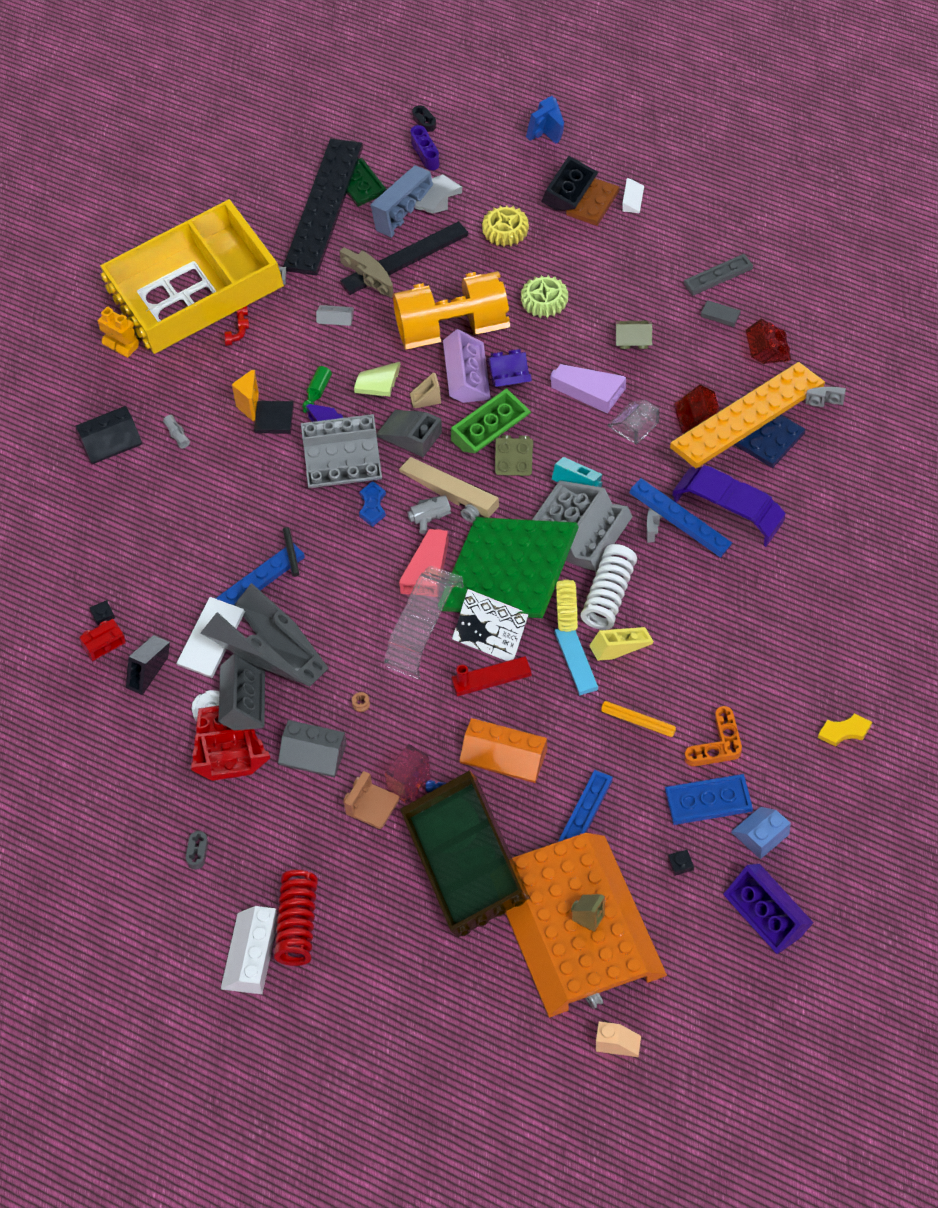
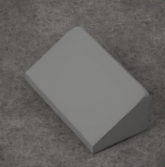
[316,305,354,326]

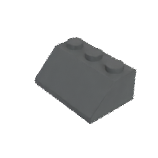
[278,720,347,778]

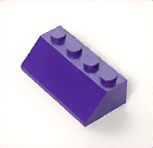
[723,864,814,954]

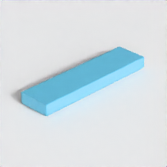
[555,629,598,696]

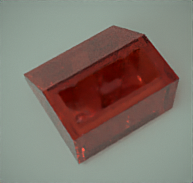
[746,318,791,364]
[674,384,720,434]

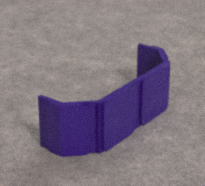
[672,465,786,547]

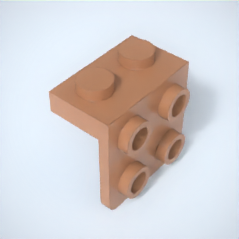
[343,771,399,829]

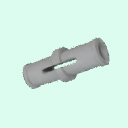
[163,415,190,449]

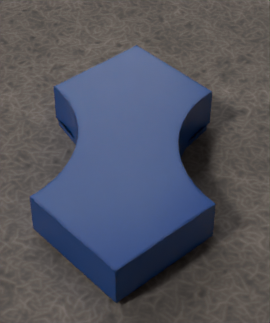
[359,481,386,527]

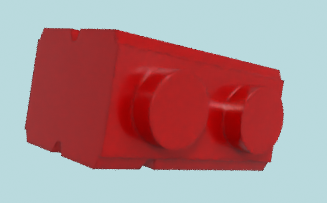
[79,619,126,661]

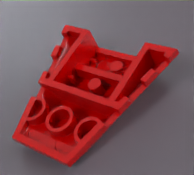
[191,705,270,781]

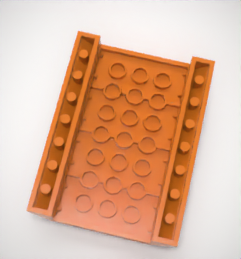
[490,833,667,1018]

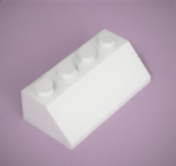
[221,906,278,994]

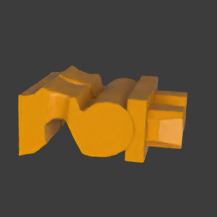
[97,307,139,358]

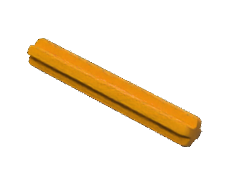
[601,701,676,737]

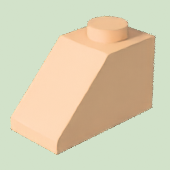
[596,1021,641,1057]

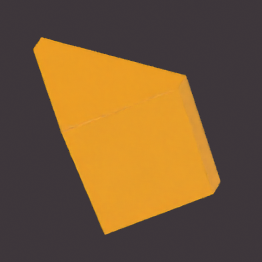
[232,370,259,421]

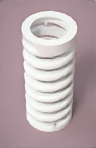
[581,544,637,630]

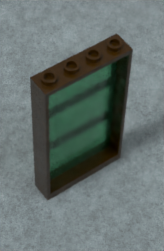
[400,770,530,937]

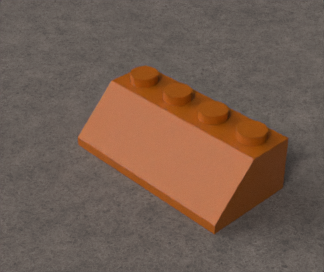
[460,718,547,783]

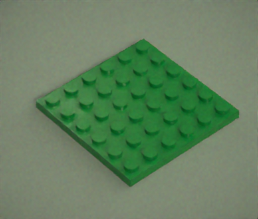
[438,517,579,619]

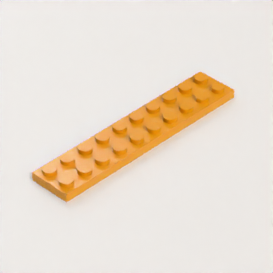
[670,362,825,469]

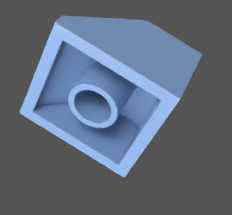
[731,807,791,859]

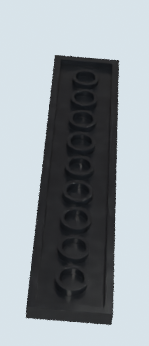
[283,138,363,276]

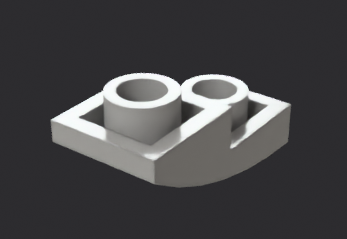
[806,387,846,407]
[647,508,663,543]

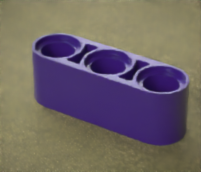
[410,125,440,170]

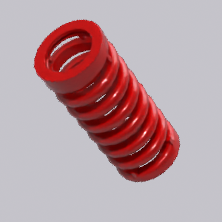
[274,870,318,966]

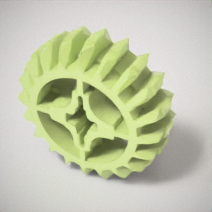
[521,275,568,319]

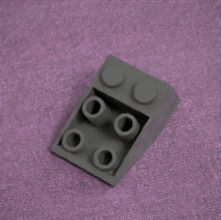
[376,410,442,457]

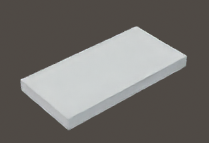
[177,597,245,678]

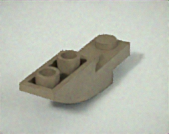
[340,247,393,298]

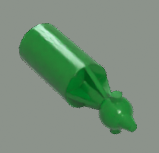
[302,366,332,413]

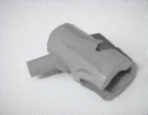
[407,495,451,534]

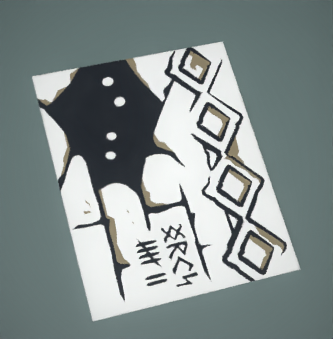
[452,589,528,661]

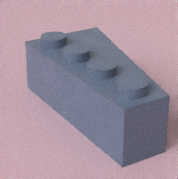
[370,165,433,238]

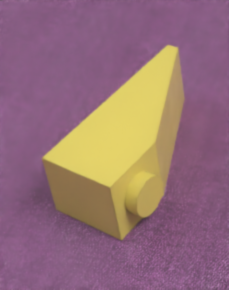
[589,627,654,661]

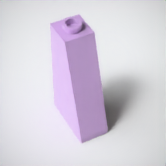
[550,364,626,414]

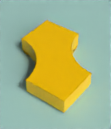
[818,713,872,747]

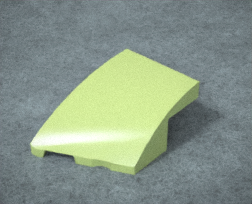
[354,362,401,397]

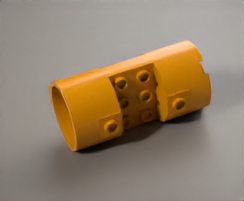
[393,271,510,350]

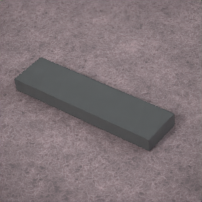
[683,254,753,296]

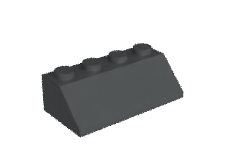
[218,654,265,730]

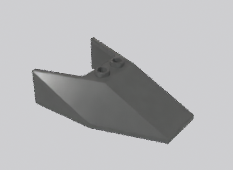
[201,583,329,687]

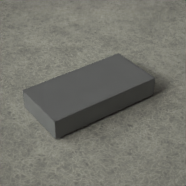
[701,300,741,327]

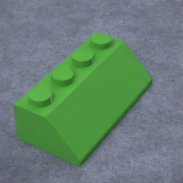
[451,388,531,453]

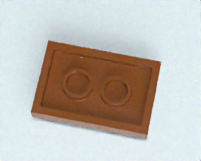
[566,178,620,226]

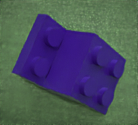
[487,349,532,387]

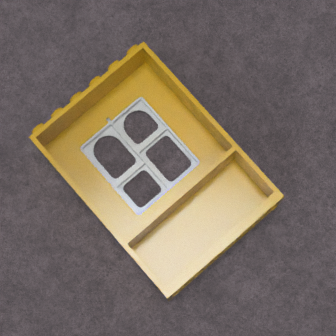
[100,199,284,354]

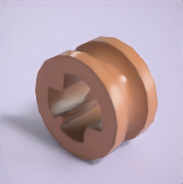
[352,692,370,712]

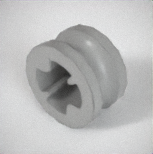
[461,504,480,523]
[585,993,603,1009]

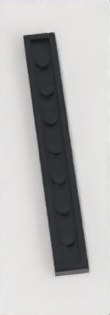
[340,221,468,295]

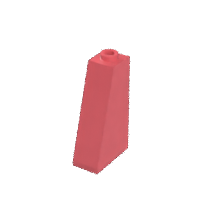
[399,529,449,597]

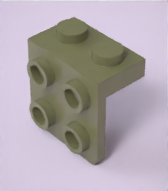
[495,435,534,476]

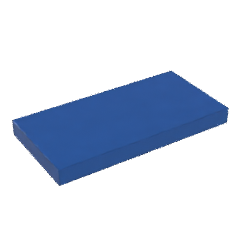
[665,774,753,825]

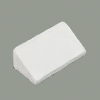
[623,178,644,213]

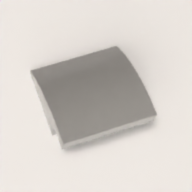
[532,481,632,571]

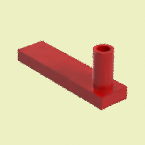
[451,656,532,697]

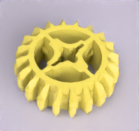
[482,205,529,247]
[556,580,578,632]

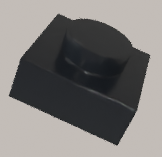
[89,600,115,626]
[668,849,694,876]

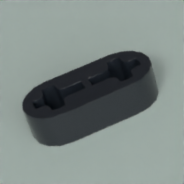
[412,105,436,132]

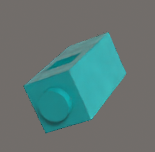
[551,457,602,487]

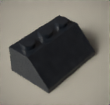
[541,156,598,210]
[75,406,143,464]

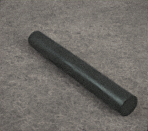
[283,527,300,577]

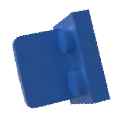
[526,96,564,144]

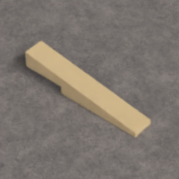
[399,457,499,518]

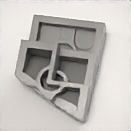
[415,175,462,213]

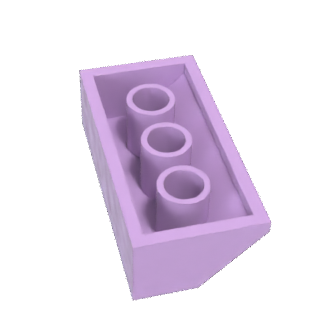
[443,329,491,403]

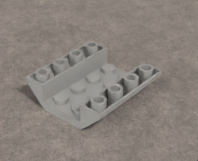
[301,414,382,488]

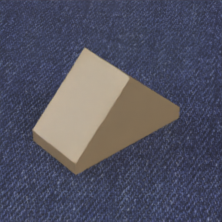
[410,373,441,408]

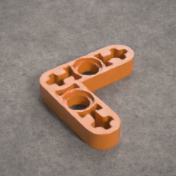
[685,706,742,766]

